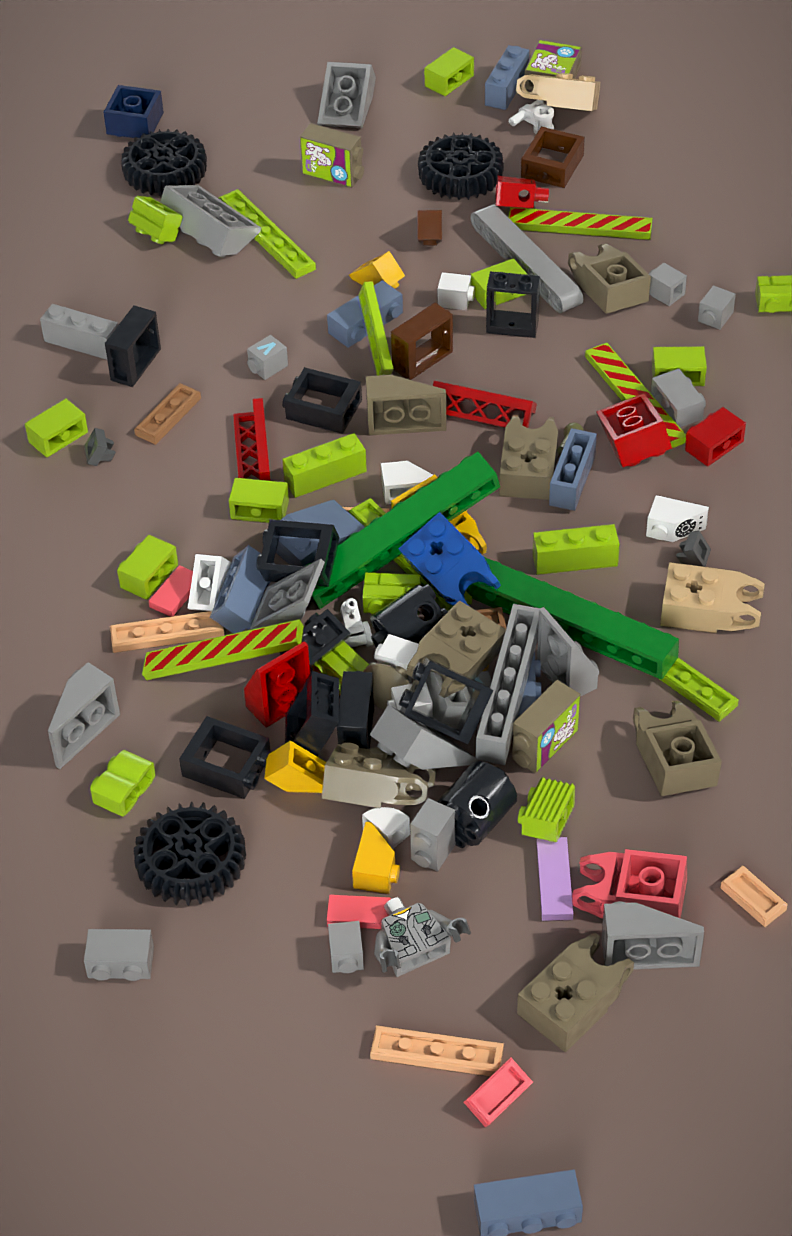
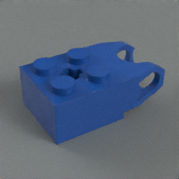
[398,512,501,606]

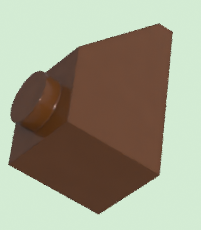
[418,210,442,246]

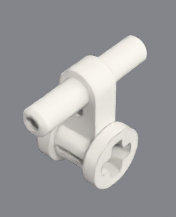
[509,100,554,134]
[340,598,373,647]

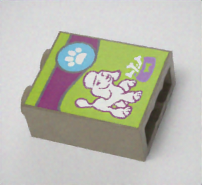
[525,40,582,90]
[300,123,364,188]
[512,680,580,774]

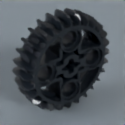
[121,129,207,196]
[418,132,504,200]
[133,801,246,906]

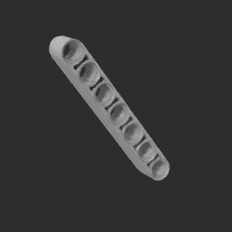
[471,204,583,313]

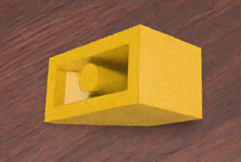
[349,251,405,289]
[264,741,326,793]
[352,822,400,894]

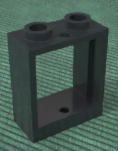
[486,271,540,338]
[105,305,161,387]
[282,367,362,434]
[257,519,340,587]
[399,657,494,744]
[285,671,339,756]
[337,671,374,749]
[179,716,272,799]

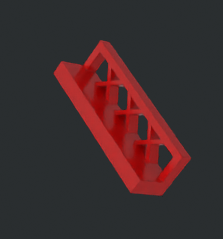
[433,381,537,428]
[233,398,271,481]

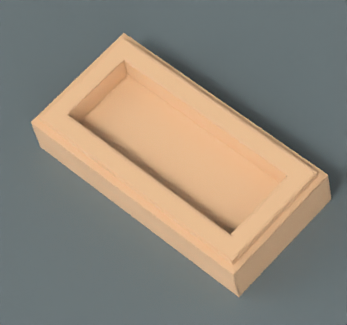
[720,866,788,927]

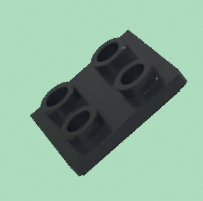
[279,609,351,669]

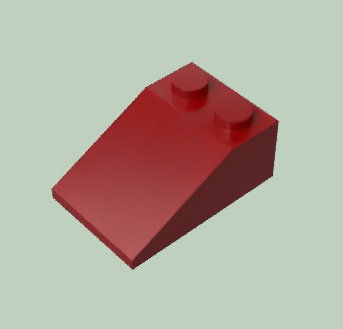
[596,393,672,467]
[244,641,310,728]

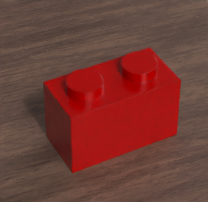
[685,407,746,467]

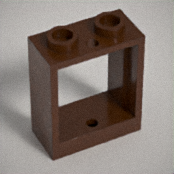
[521,126,585,188]
[391,303,453,380]

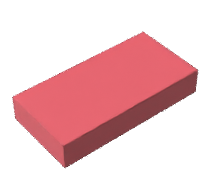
[148,565,193,617]
[327,895,391,929]
[463,1057,533,1127]

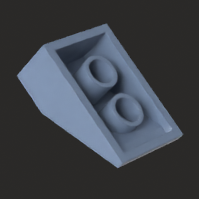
[276,499,365,567]

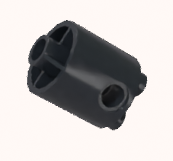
[370,584,448,648]
[437,761,517,848]

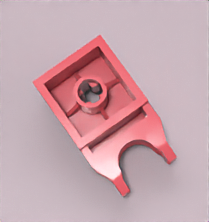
[572,849,687,919]

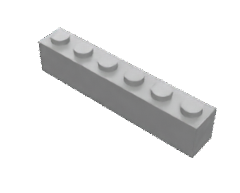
[476,604,540,765]

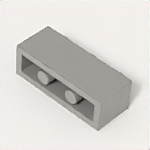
[40,304,118,360]

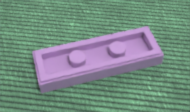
[536,837,573,921]

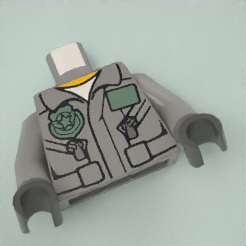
[374,897,471,977]

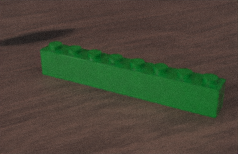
[304,452,500,609]
[466,557,679,680]

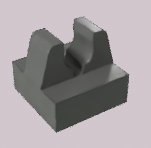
[84,428,116,466]
[676,530,711,567]

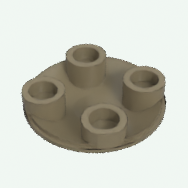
[363,663,410,710]

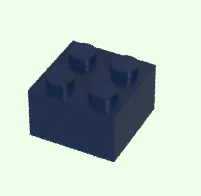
[103,85,164,138]

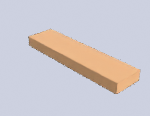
[110,611,224,653]
[370,1025,504,1076]

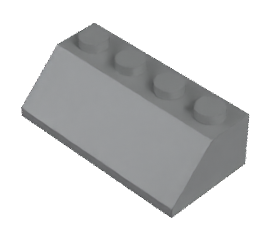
[160,185,261,257]

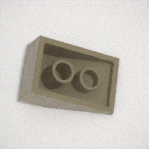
[365,375,446,435]

